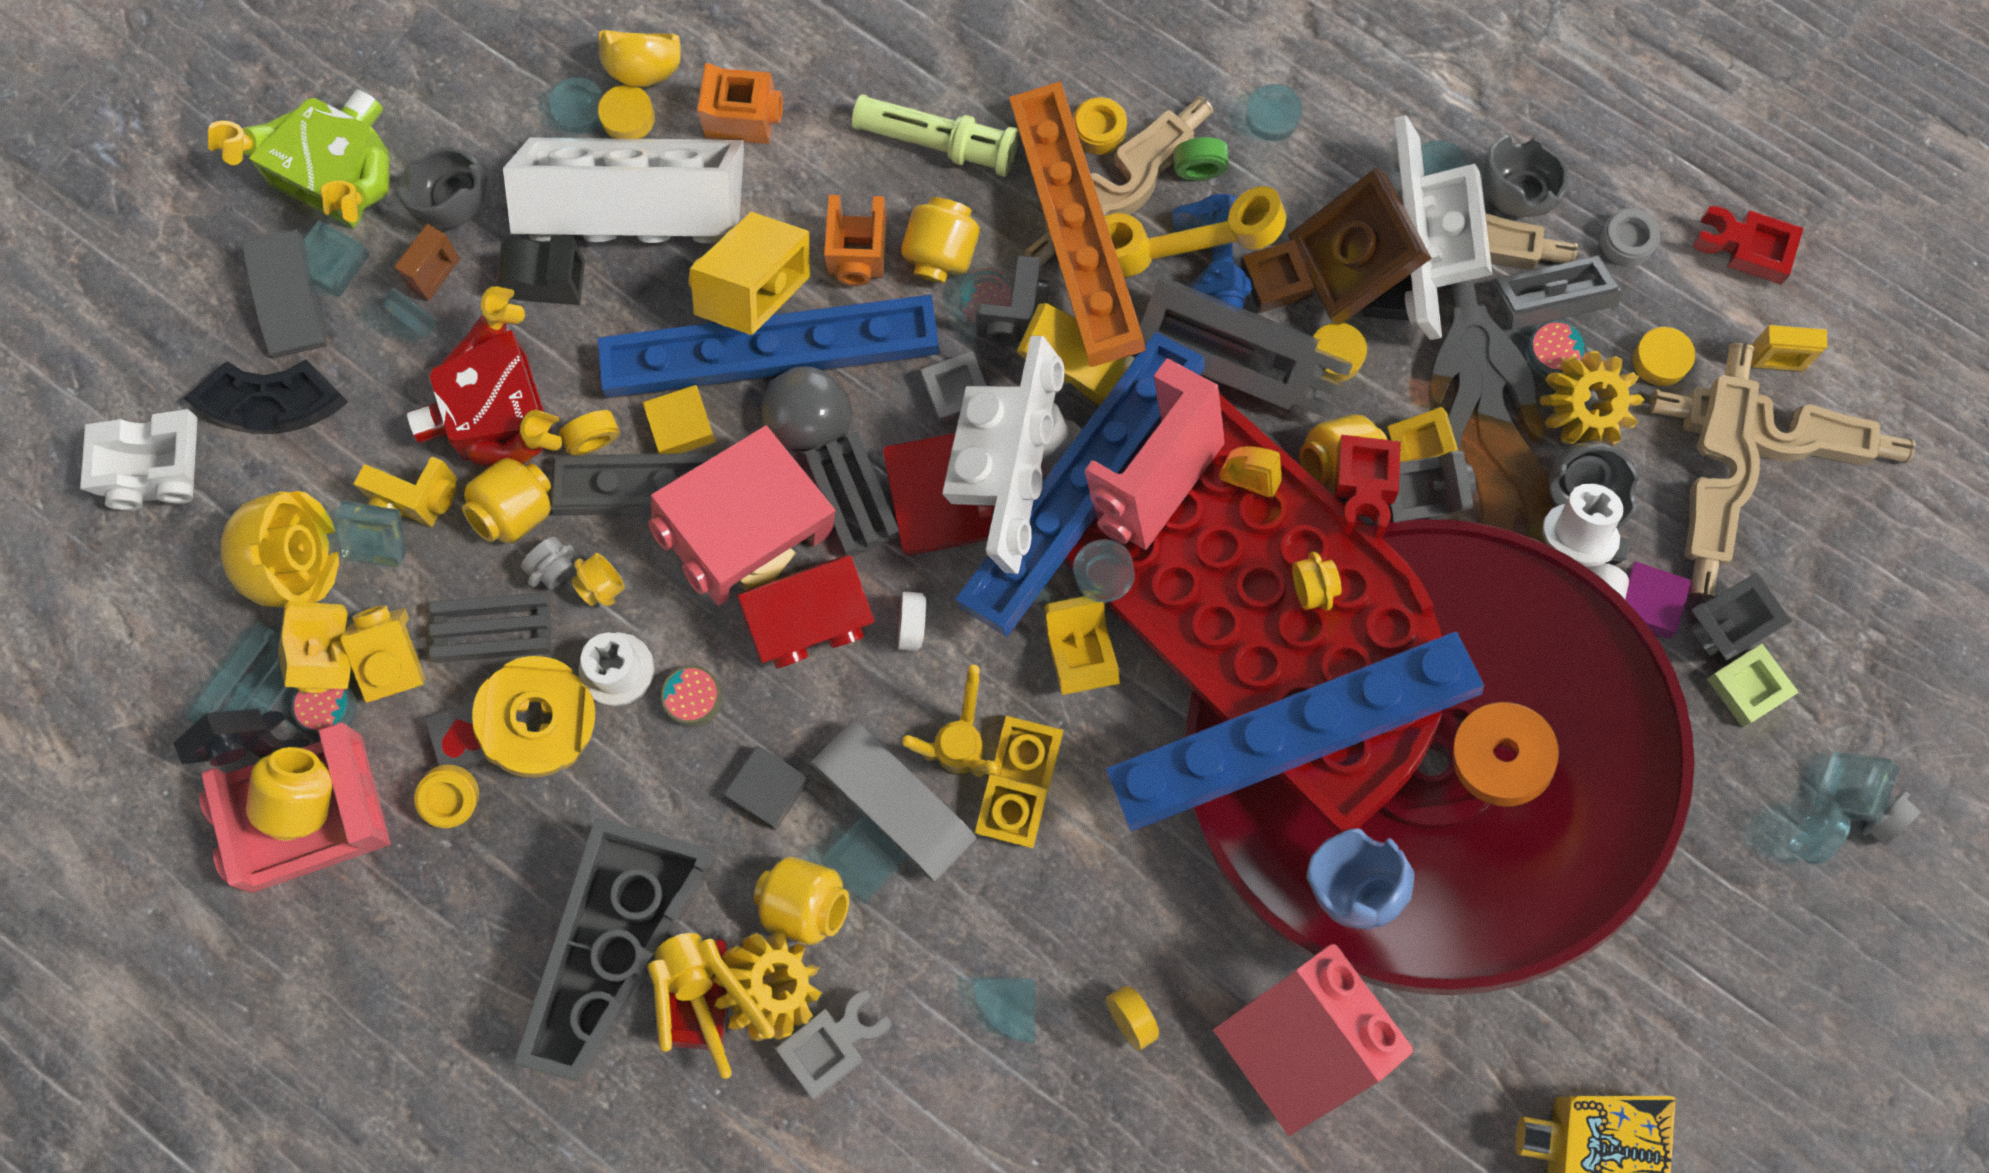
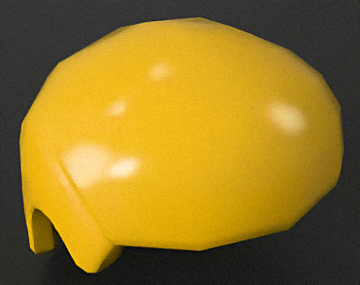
[599,30,681,87]

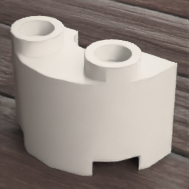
[80,409,197,511]

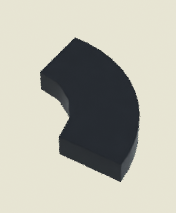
[184,359,348,434]

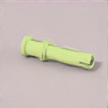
[852,94,1019,177]

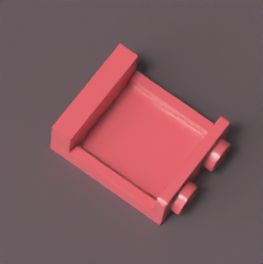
[1084,358,1225,550]
[648,425,836,606]
[199,723,391,893]
[1213,944,1413,1136]

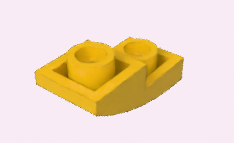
[1016,303,1135,407]
[975,715,1064,848]

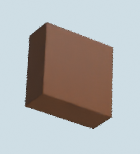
[394,224,461,301]

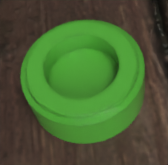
[1173,137,1229,181]

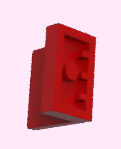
[883,433,995,556]

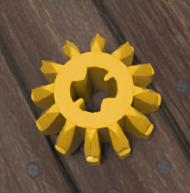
[1539,351,1645,444]
[712,933,822,1041]

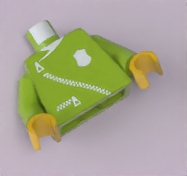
[208,89,390,229]

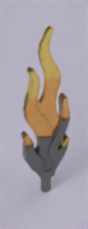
[1428,279,1552,544]

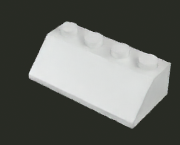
[503,138,744,243]

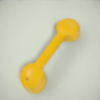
[1104,186,1287,278]

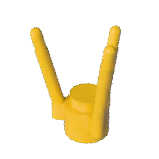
[902,664,998,777]
[647,933,775,1079]

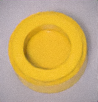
[598,85,655,139]
[1073,97,1127,155]
[1313,323,1367,382]
[1633,327,1695,386]
[559,410,620,455]
[414,764,479,828]
[1106,985,1159,1051]

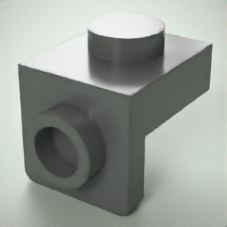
[976,256,1050,346]
[1386,450,1476,523]
[1690,572,1792,660]

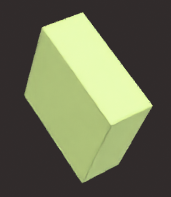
[1707,644,1799,728]

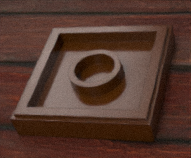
[1287,167,1432,325]

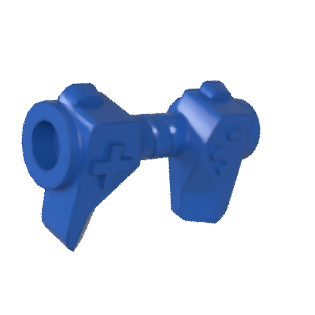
[1172,194,1252,308]

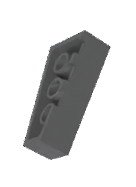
[514,817,717,1082]

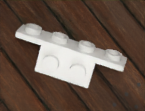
[1389,115,1493,340]
[942,336,1064,574]

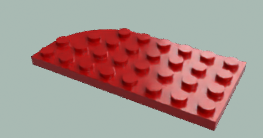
[1064,393,1442,834]

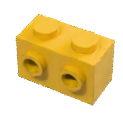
[688,212,810,335]

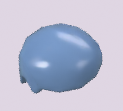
[1306,829,1415,930]

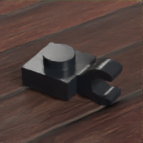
[174,708,297,766]

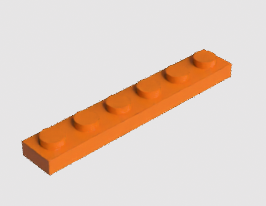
[1009,81,1146,367]

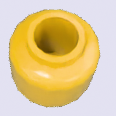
[901,197,980,284]
[1299,414,1387,496]
[462,458,551,543]
[245,747,333,841]
[754,857,849,945]

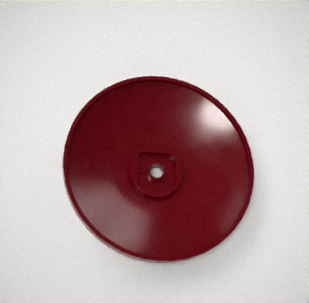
[1186,519,1695,995]

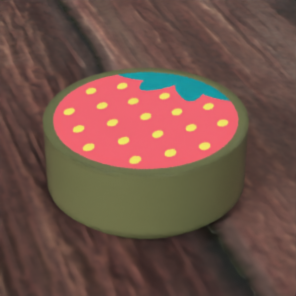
[661,665,723,727]

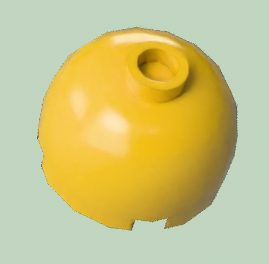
[221,491,339,607]

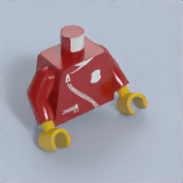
[407,287,562,467]

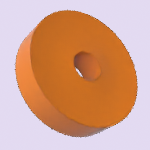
[1453,702,1559,806]

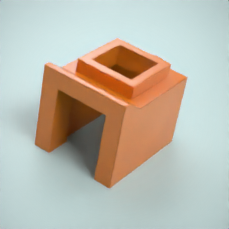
[697,63,783,144]
[824,195,888,286]

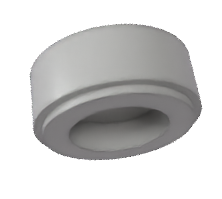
[1599,208,1660,267]

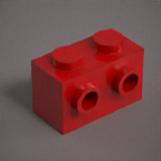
[735,555,875,669]

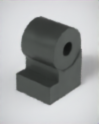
[495,235,585,305]

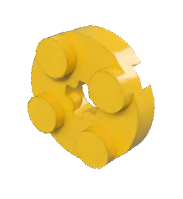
[472,656,595,778]

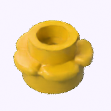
[1292,552,1341,611]
[571,553,625,607]

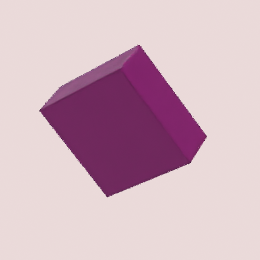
[1625,561,1692,639]

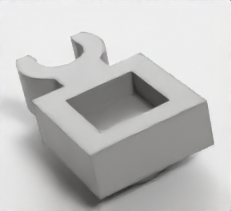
[776,990,892,1100]

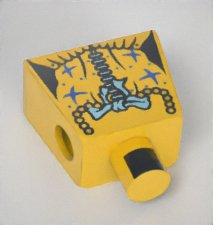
[1515,1096,1676,1173]

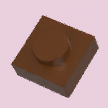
[1240,240,1315,313]

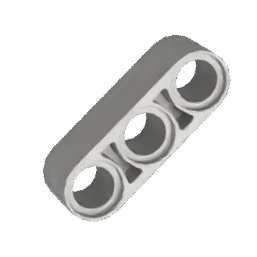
[810,720,977,882]

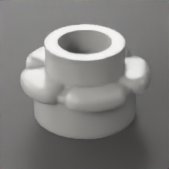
[520,537,575,590]
[1860,790,1921,846]

